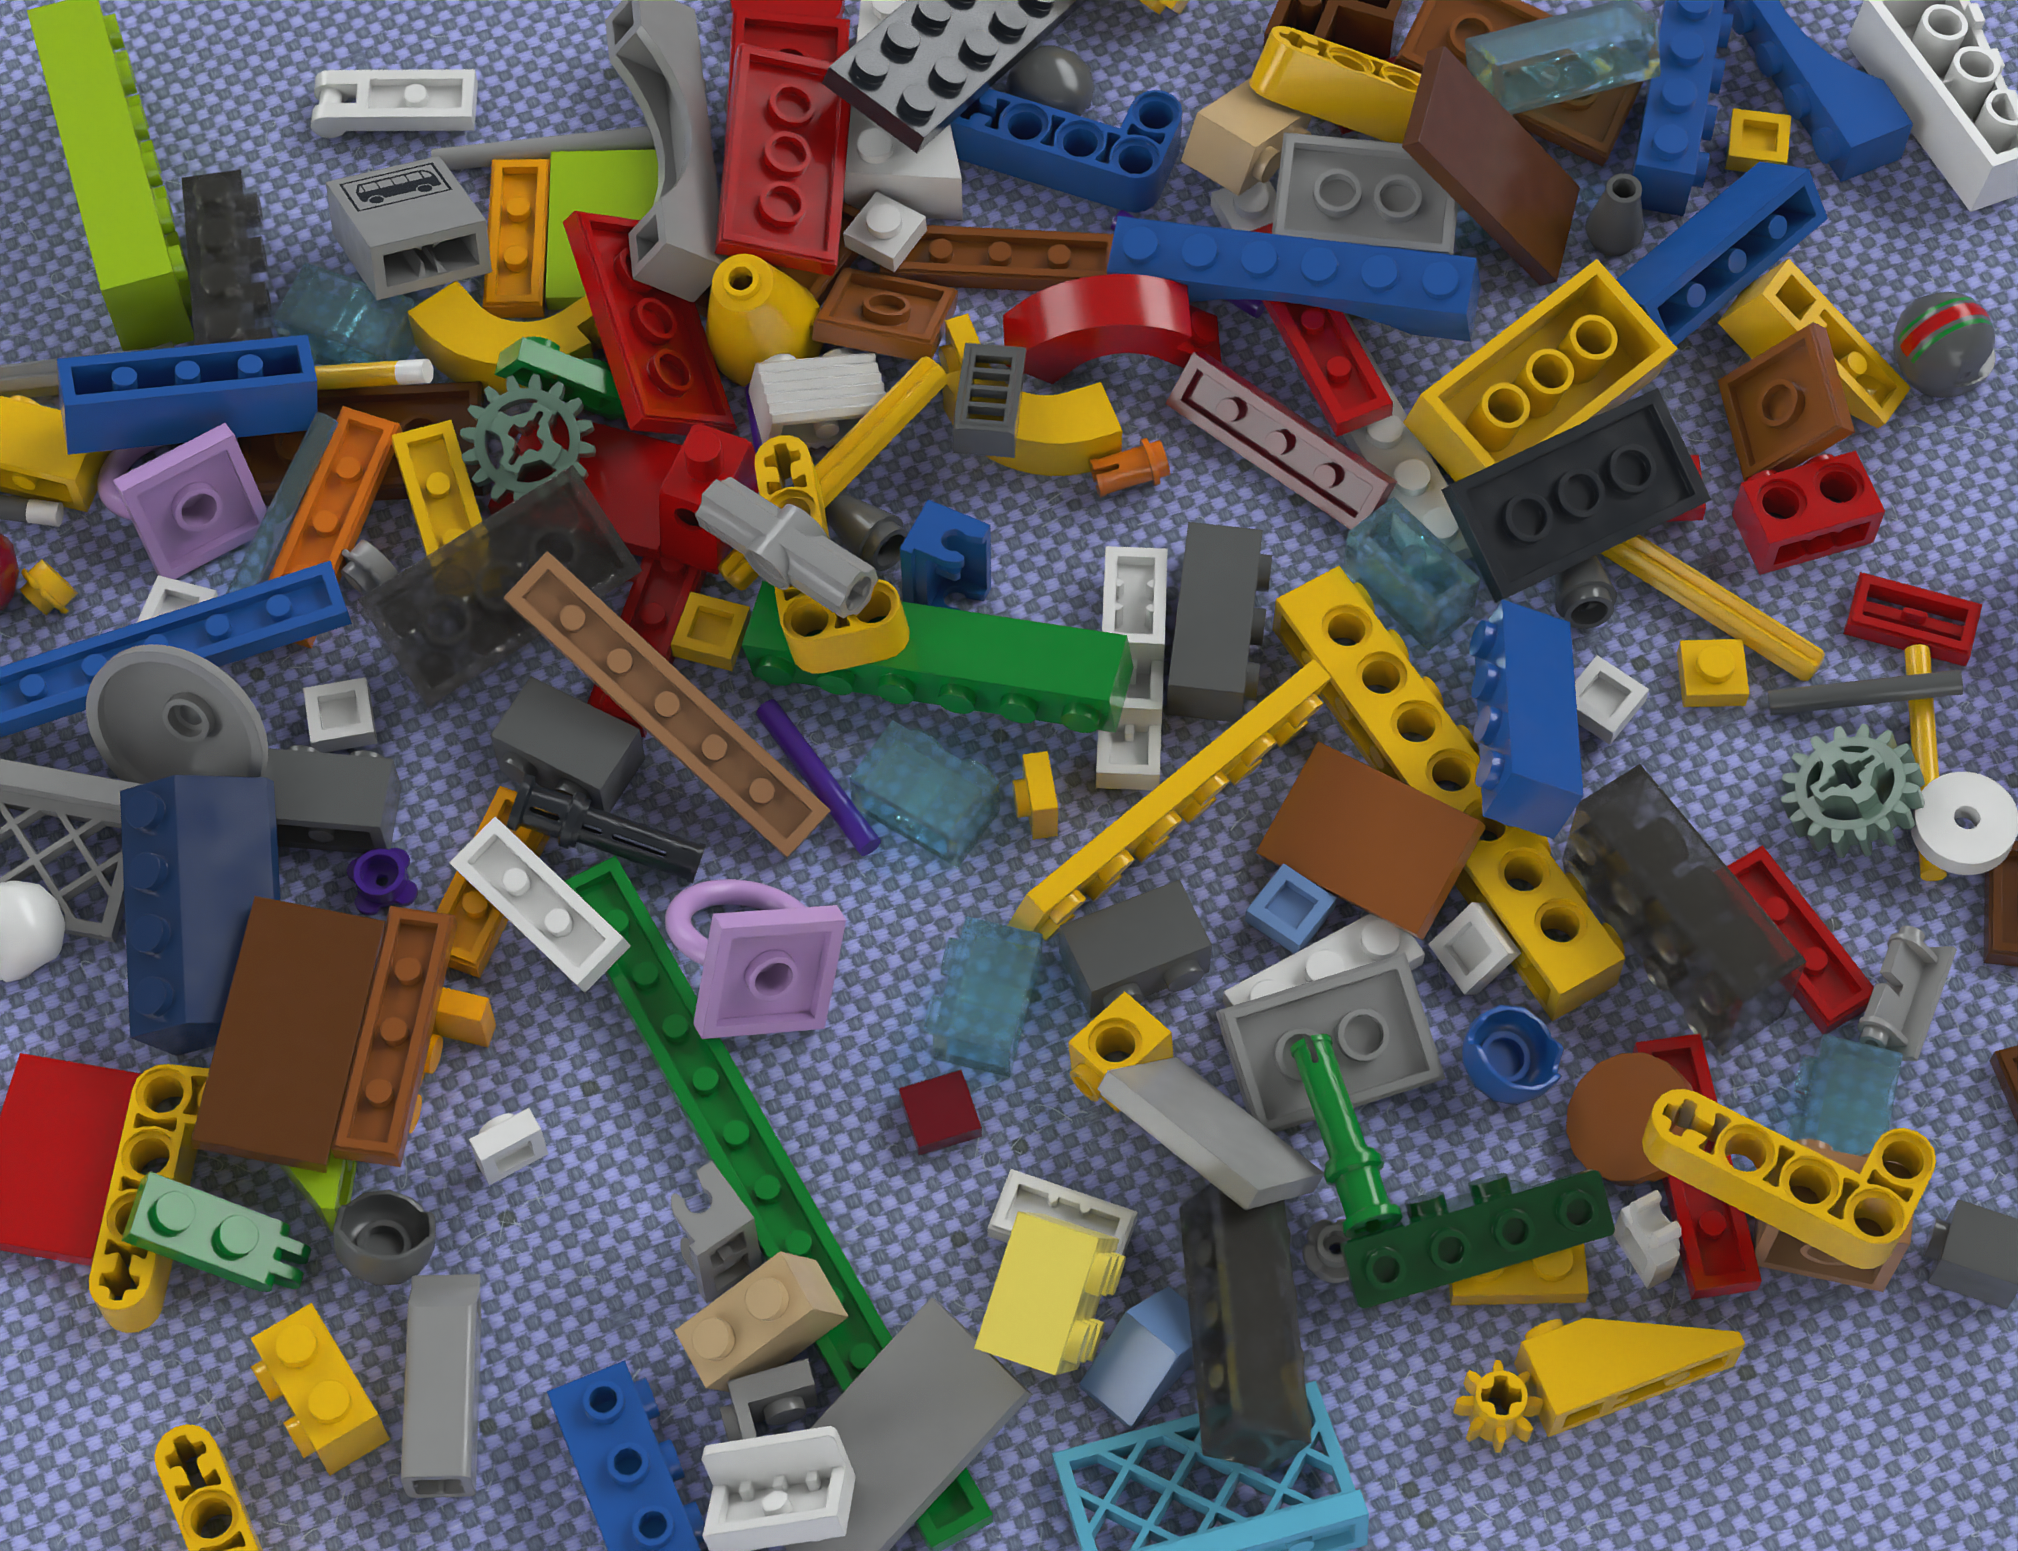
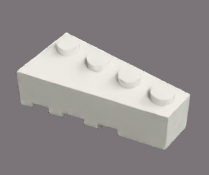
[844,0,963,220]
[1846,0,2018,212]

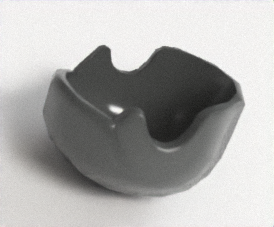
[1005,45,1095,116]
[333,1189,436,1286]

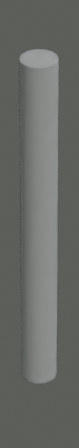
[431,126,655,171]

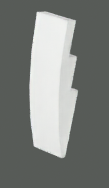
[1096,546,1168,790]

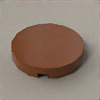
[1566,1053,1693,1186]

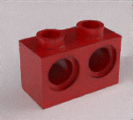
[1731,451,1885,575]

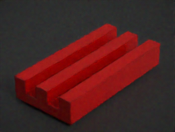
[1843,572,1983,667]

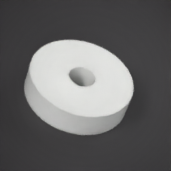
[1911,772,2018,875]

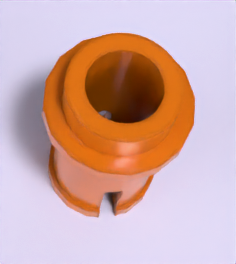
[1089,438,1170,498]

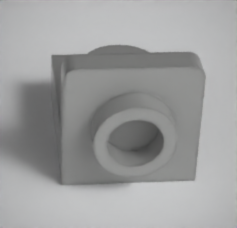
[719,1358,818,1442]

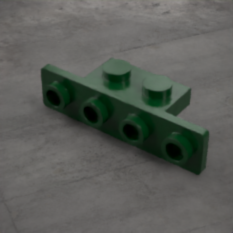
[1341,1169,1615,1309]

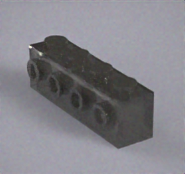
[181,169,273,345]
[1179,1183,1312,1471]

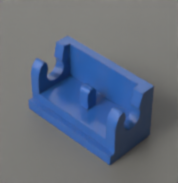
[900,499,991,610]

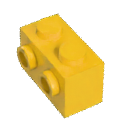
[250,1303,390,1476]

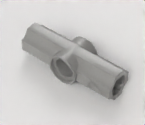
[695,477,878,619]

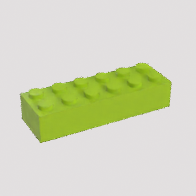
[27,0,201,351]

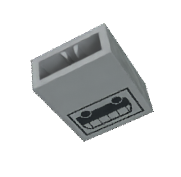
[326,156,492,300]

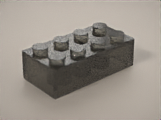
[357,465,642,713]
[1562,764,1807,1056]

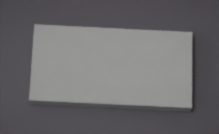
[783,1297,1033,1551]

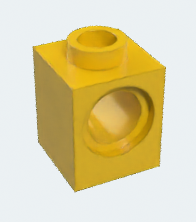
[1068,991,1174,1113]

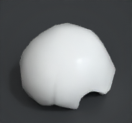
[0,880,66,982]

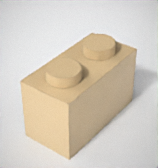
[1181,78,1312,196]
[674,1251,849,1392]

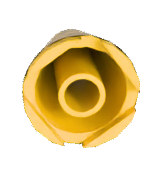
[705,254,824,387]

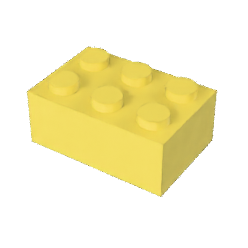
[974,1211,1126,1375]

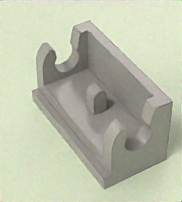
[671,1160,762,1304]

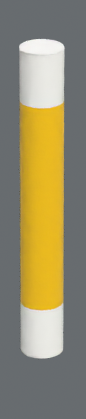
[314,359,434,390]

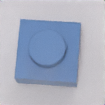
[1245,863,1337,954]

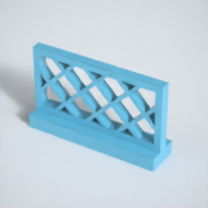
[1052,1381,1369,1551]

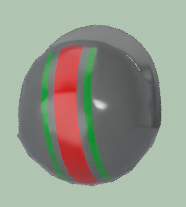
[1893,292,1996,398]

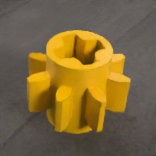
[1453,1360,1543,1453]

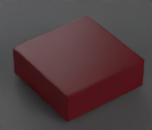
[898,1069,982,1156]

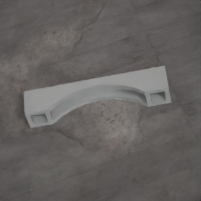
[605,0,728,303]

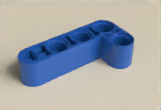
[950,88,1183,213]

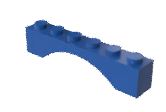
[1724,0,1913,182]
[1106,216,1481,342]

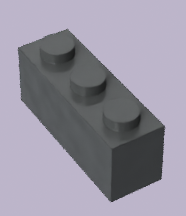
[1166,522,1272,723]

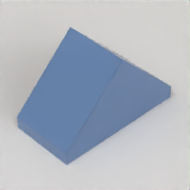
[1079,1286,1220,1431]

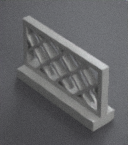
[0,759,141,943]

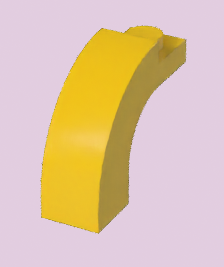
[407,281,604,395]
[938,313,1123,476]

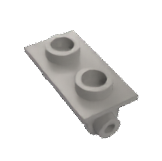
[1857,926,1957,1062]

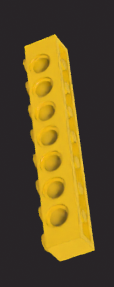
[1272,565,1626,1021]

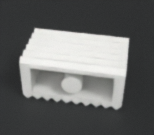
[748,348,886,449]

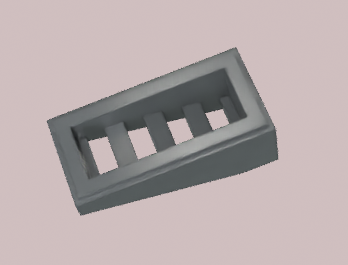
[952,343,1026,458]

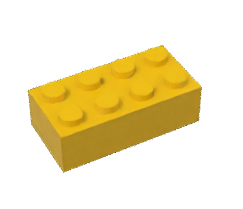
[1403,259,1678,482]

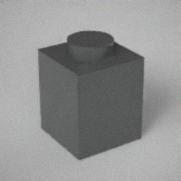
[1923,1199,2018,1309]

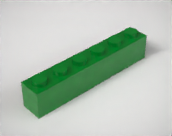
[742,581,1134,733]

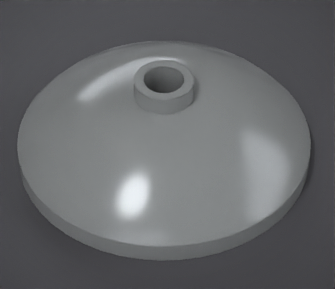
[86,644,268,784]

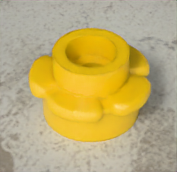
[19,559,78,616]

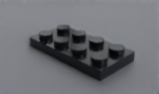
[1441,388,1711,603]

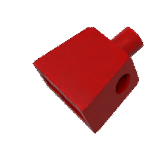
[659,424,759,575]

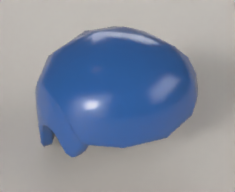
[1462,1005,1564,1105]

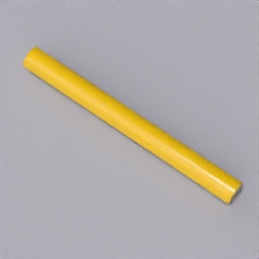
[1904,644,1947,881]

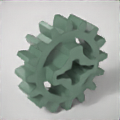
[460,374,596,511]
[1781,724,1925,858]

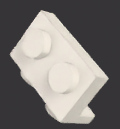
[702,1426,856,1551]

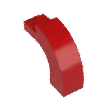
[1002,274,1222,384]

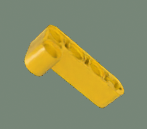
[1249,26,1421,144]
[755,435,910,674]
[89,1064,210,1333]
[1642,1089,1936,1269]
[154,1424,263,1551]

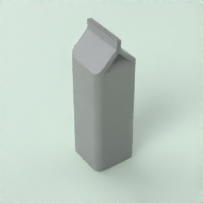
[401,1274,481,1498]

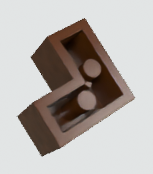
[1263,0,1409,60]

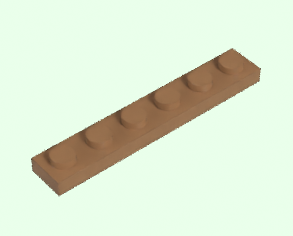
[503,551,831,859]

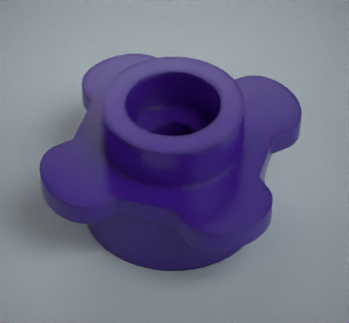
[347,848,418,916]

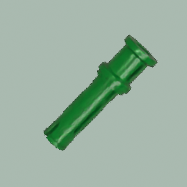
[1290,1034,1402,1239]

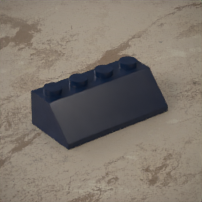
[120,775,281,1056]

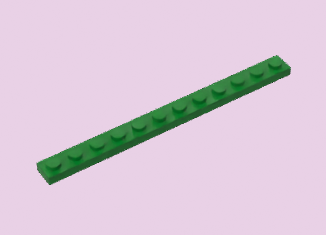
[564,855,993,1551]

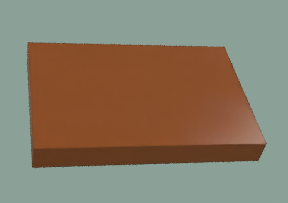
[1255,741,1486,940]

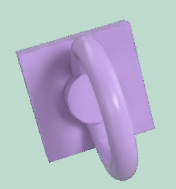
[97,423,275,579]
[665,879,846,1039]

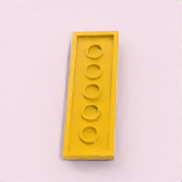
[1006,659,1331,947]

